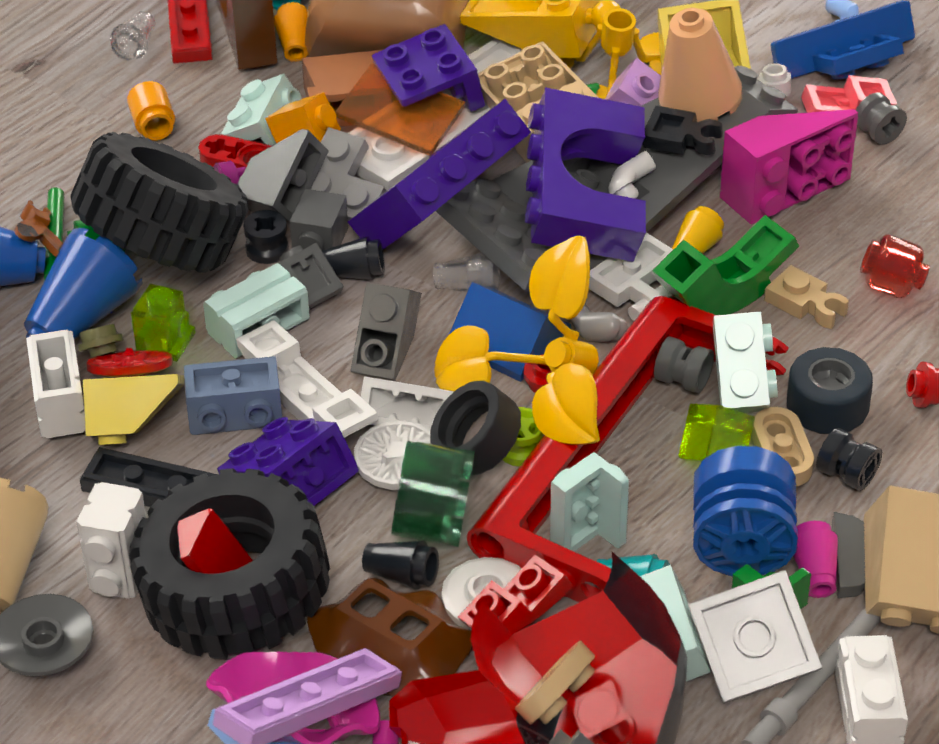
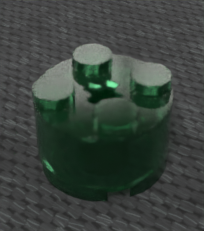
[391,441,475,547]

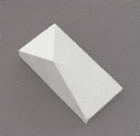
[361,376,454,430]

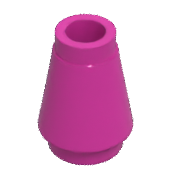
[793,521,838,598]

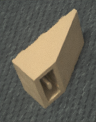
[478,41,599,163]

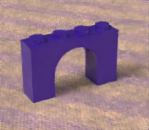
[525,87,646,262]
[348,99,532,249]

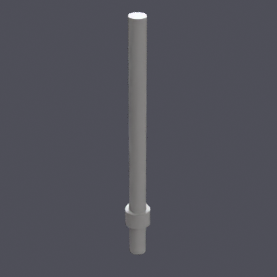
[741,608,881,744]

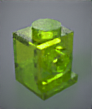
[131,283,196,362]

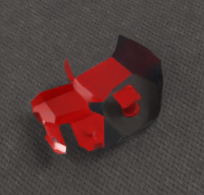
[389,552,687,744]

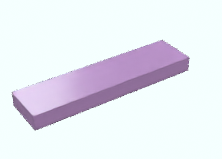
[213,648,402,744]

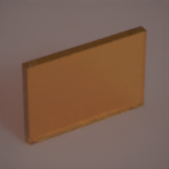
[335,64,465,156]

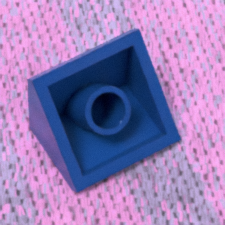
[449,282,571,382]

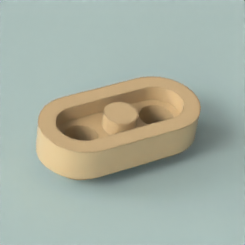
[752,407,814,487]
[515,640,595,724]

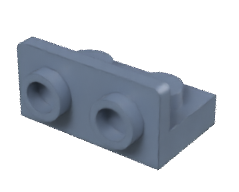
[184,356,282,435]

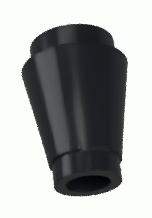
[321,236,385,280]
[362,540,439,590]

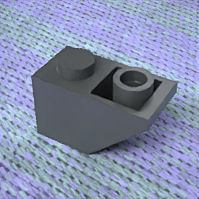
[350,282,422,380]

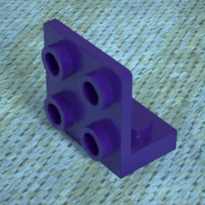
[372,24,485,112]
[217,417,359,506]

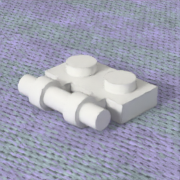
[589,233,676,321]

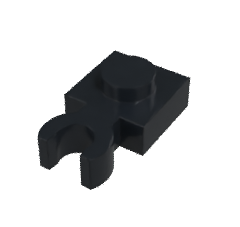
[642,106,723,155]

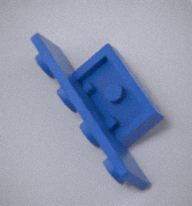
[771,0,915,79]

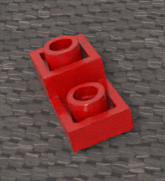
[458,555,574,635]

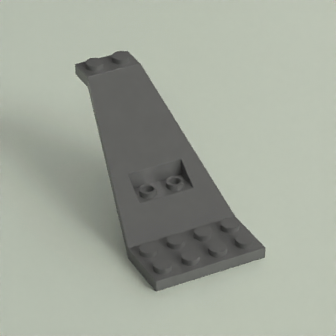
[436,66,798,291]

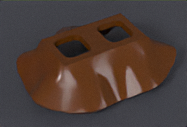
[307,578,472,697]

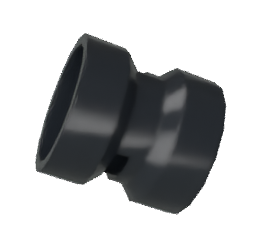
[816,427,882,491]

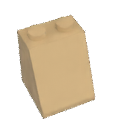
[864,485,939,634]

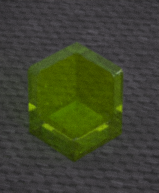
[679,403,755,462]

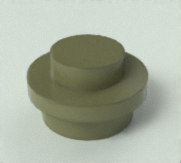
[78,324,123,358]

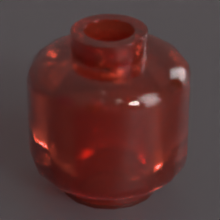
[860,234,930,298]

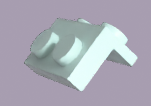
[221,74,302,146]
[550,452,629,551]

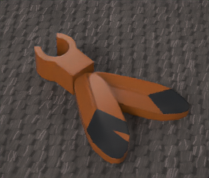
[14,200,63,257]

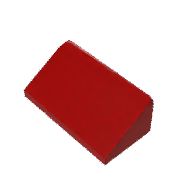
[177,508,253,574]

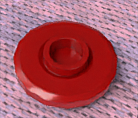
[87,348,173,378]

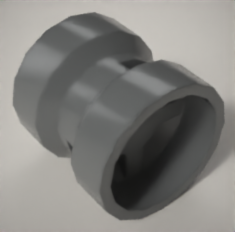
[654,336,714,393]

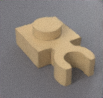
[764,265,849,329]

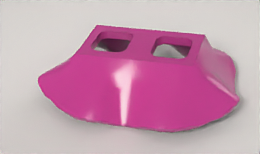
[206,652,380,744]

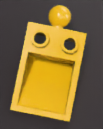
[460,0,621,58]

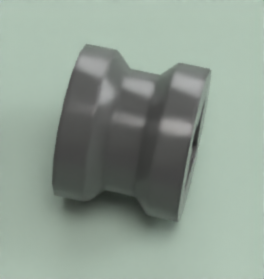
[856,92,907,145]

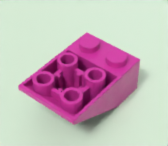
[720,109,858,225]

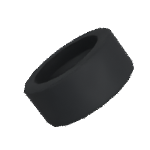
[430,380,521,475]

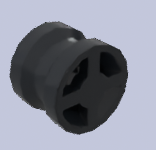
[243,210,289,264]

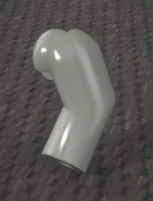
[570,303,627,342]

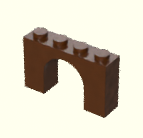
[216,0,278,70]

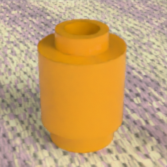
[127,81,175,140]

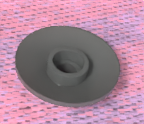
[0,594,94,676]

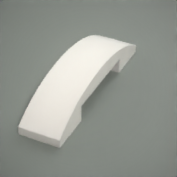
[236,320,378,437]

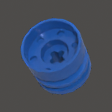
[693,446,798,577]

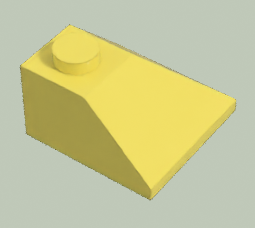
[83,374,185,445]

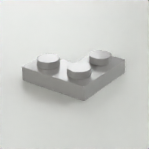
[310,127,386,221]

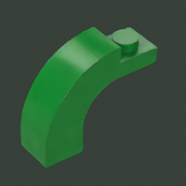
[652,215,799,315]

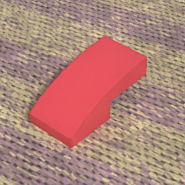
[801,75,897,113]

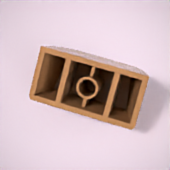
[305,0,469,57]

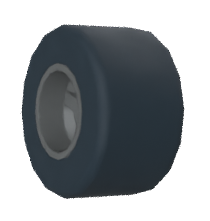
[787,347,873,434]

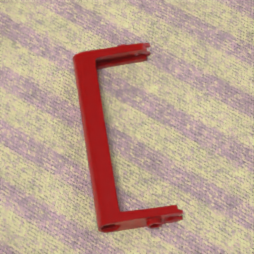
[466,296,789,602]

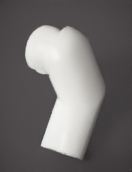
[608,151,656,199]

